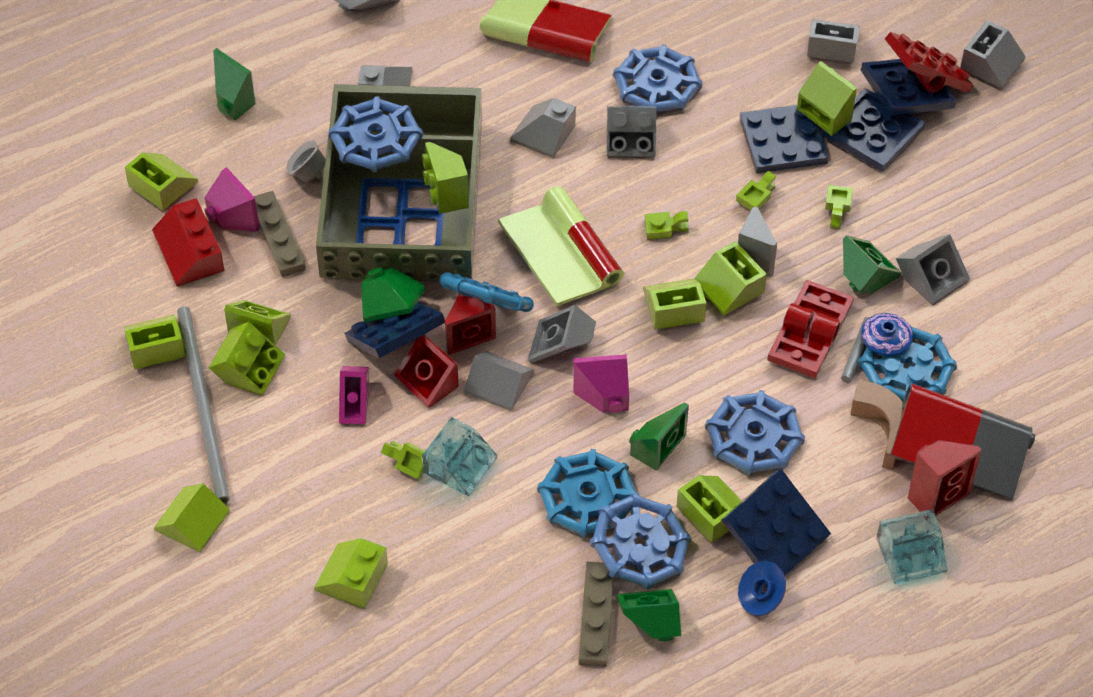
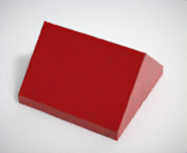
[445,294,496,355]
[394,334,459,407]

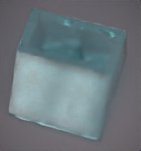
[422,417,498,496]
[876,509,948,584]

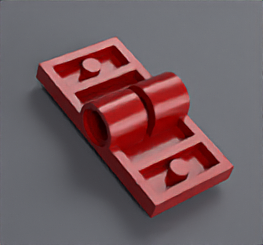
[885,31,974,93]
[767,279,854,379]

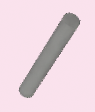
[841,317,869,383]

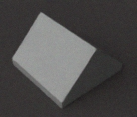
[738,207,777,277]
[464,351,534,411]

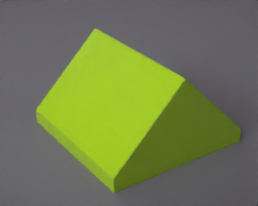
[224,300,291,345]
[154,483,230,552]

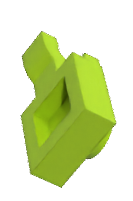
[736,171,776,210]
[825,185,853,229]
[644,211,689,240]
[381,441,431,479]

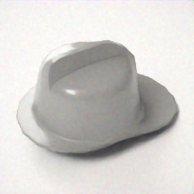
[287,140,326,182]

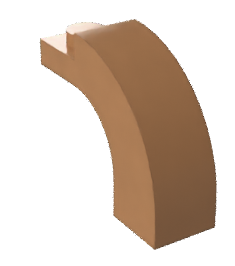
[850,379,904,469]

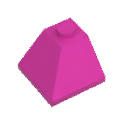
[204,167,260,232]
[573,354,629,413]

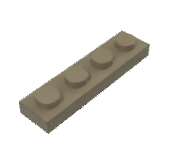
[254,191,305,277]
[578,561,613,666]

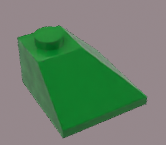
[213,48,256,120]
[843,235,902,294]
[361,267,426,322]
[629,402,689,471]
[617,589,682,641]

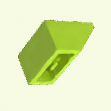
[796,61,857,136]
[422,142,469,214]
[124,152,198,211]
[694,241,767,316]
[643,278,706,330]
[123,314,185,370]
[208,322,286,395]
[676,475,742,544]

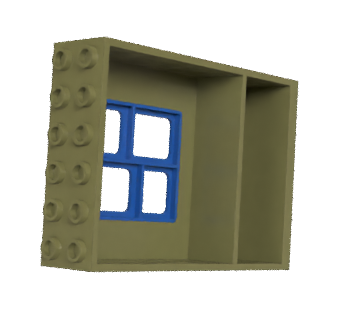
[316,84,482,282]

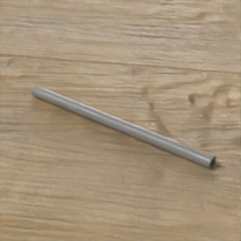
[177,306,230,504]

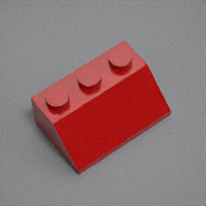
[152,198,225,287]
[907,440,982,521]

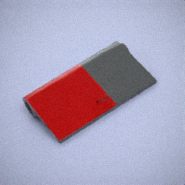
[890,383,1035,500]

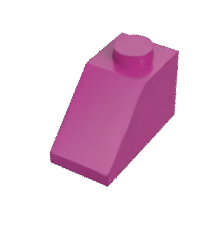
[339,366,369,424]

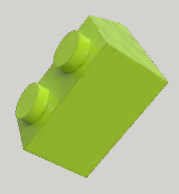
[314,538,388,609]

